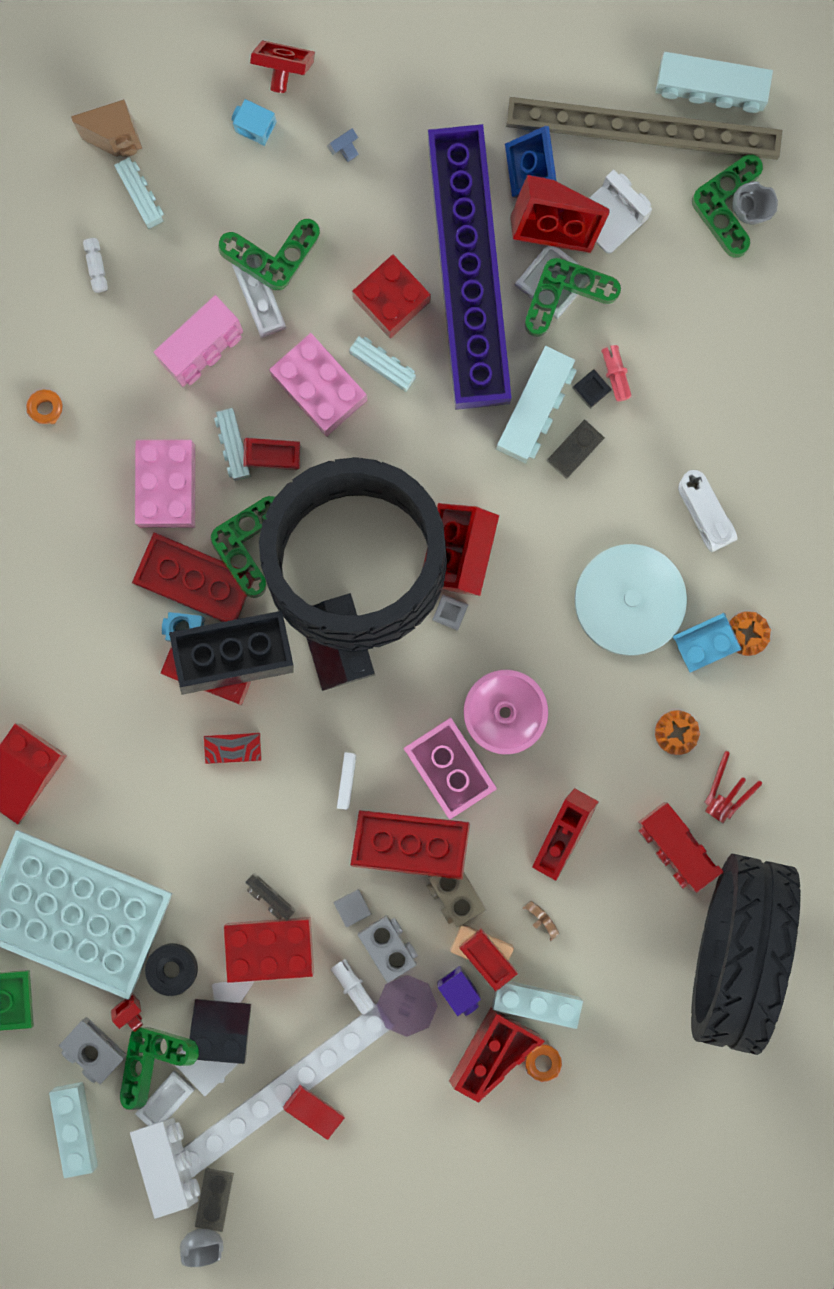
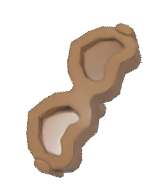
[522,901,560,942]

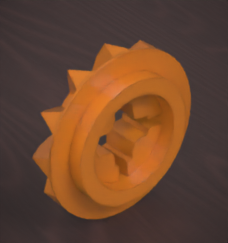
[729,611,771,656]
[655,710,700,755]

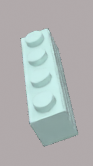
[114,157,164,229]
[349,336,416,392]
[214,408,251,481]

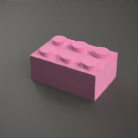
[153,295,243,387]
[269,333,367,437]
[135,440,195,528]
[403,718,497,820]

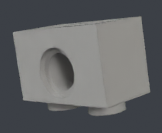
[59,1017,127,1084]

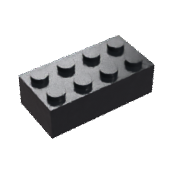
[169,611,294,695]

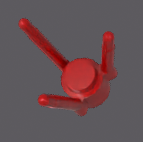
[704,751,762,824]

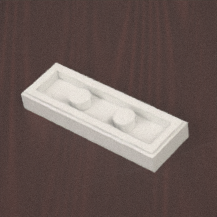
[231,255,287,338]

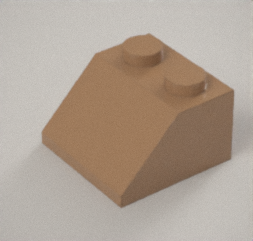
[71,99,142,157]

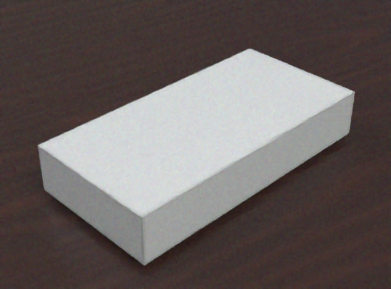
[337,752,357,810]
[135,1070,195,1126]

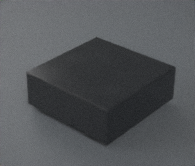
[572,369,612,409]

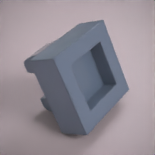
[327,128,359,162]

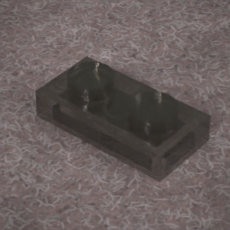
[547,419,605,479]
[245,873,296,920]
[195,1168,234,1232]

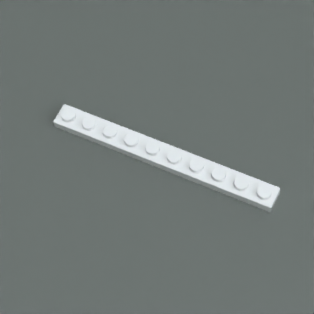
[183,1002,394,1178]

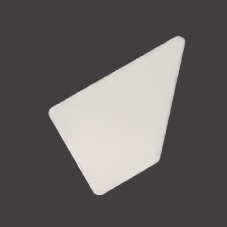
[212,981,254,1003]

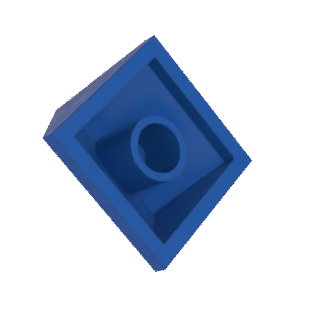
[505,126,557,198]

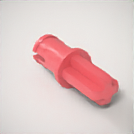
[601,345,632,401]

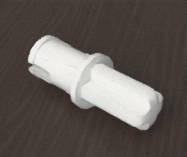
[331,959,375,1014]

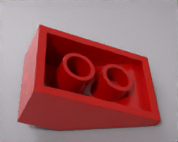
[510,175,610,253]
[0,723,67,825]

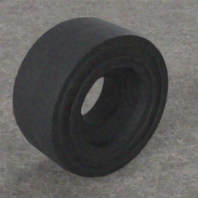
[145,943,198,996]

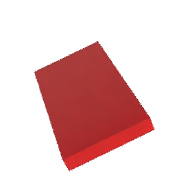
[132,532,254,622]
[350,810,470,880]

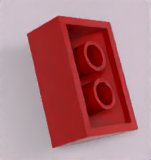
[423,503,500,596]

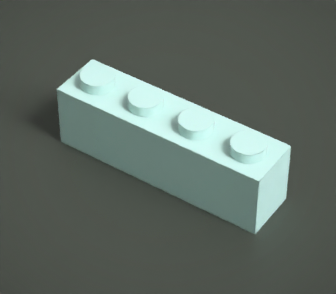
[655,52,773,113]
[496,346,577,464]

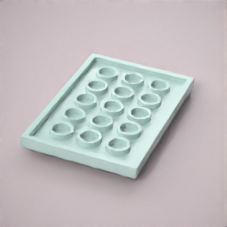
[0,830,173,1000]

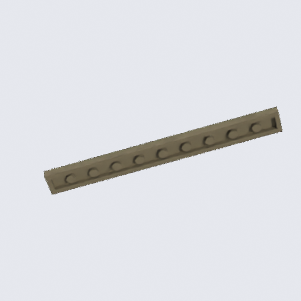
[506,97,783,160]

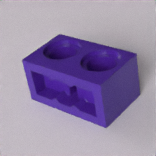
[437,966,481,1017]

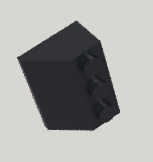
[306,593,375,691]

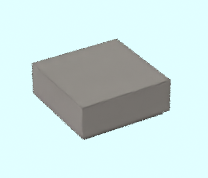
[432,594,468,631]
[333,889,371,928]

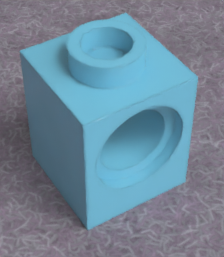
[231,99,277,146]
[162,612,205,642]

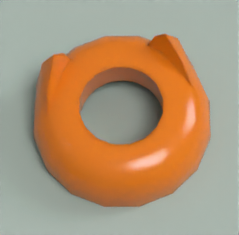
[26,389,63,424]
[525,1045,562,1082]

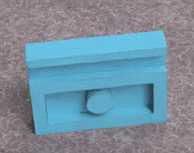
[673,612,742,673]

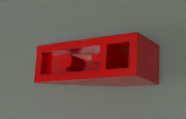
[532,788,599,881]

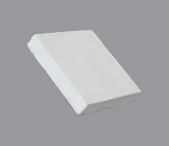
[515,245,590,320]

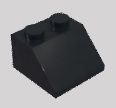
[189,999,251,1064]

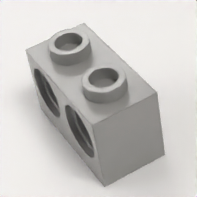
[358,915,418,983]

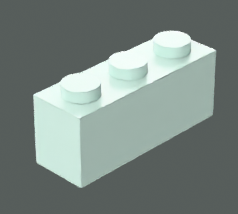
[492,981,583,1029]
[49,1082,98,1178]

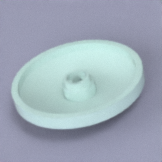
[575,544,687,656]

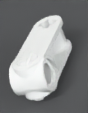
[678,470,737,552]

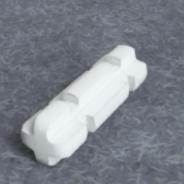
[83,238,108,293]

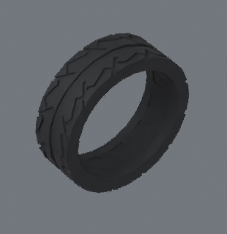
[259,457,447,651]
[691,853,801,1055]

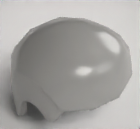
[732,182,778,225]
[180,1228,223,1267]

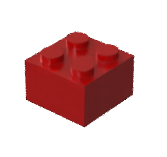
[352,254,431,338]

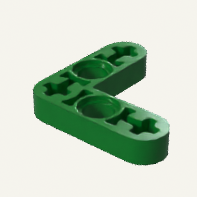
[692,155,763,258]
[218,219,320,290]
[525,258,621,337]
[211,496,275,598]
[120,1027,199,1110]

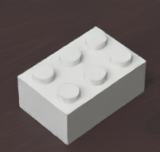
[130,1117,200,1219]

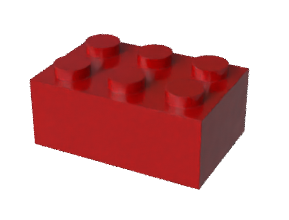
[224,917,314,983]

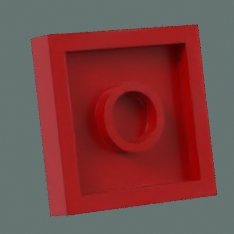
[250,40,315,93]

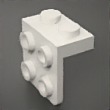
[590,169,652,253]

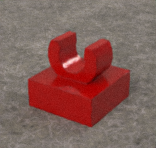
[111,993,143,1032]

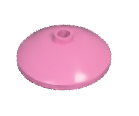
[464,670,548,754]

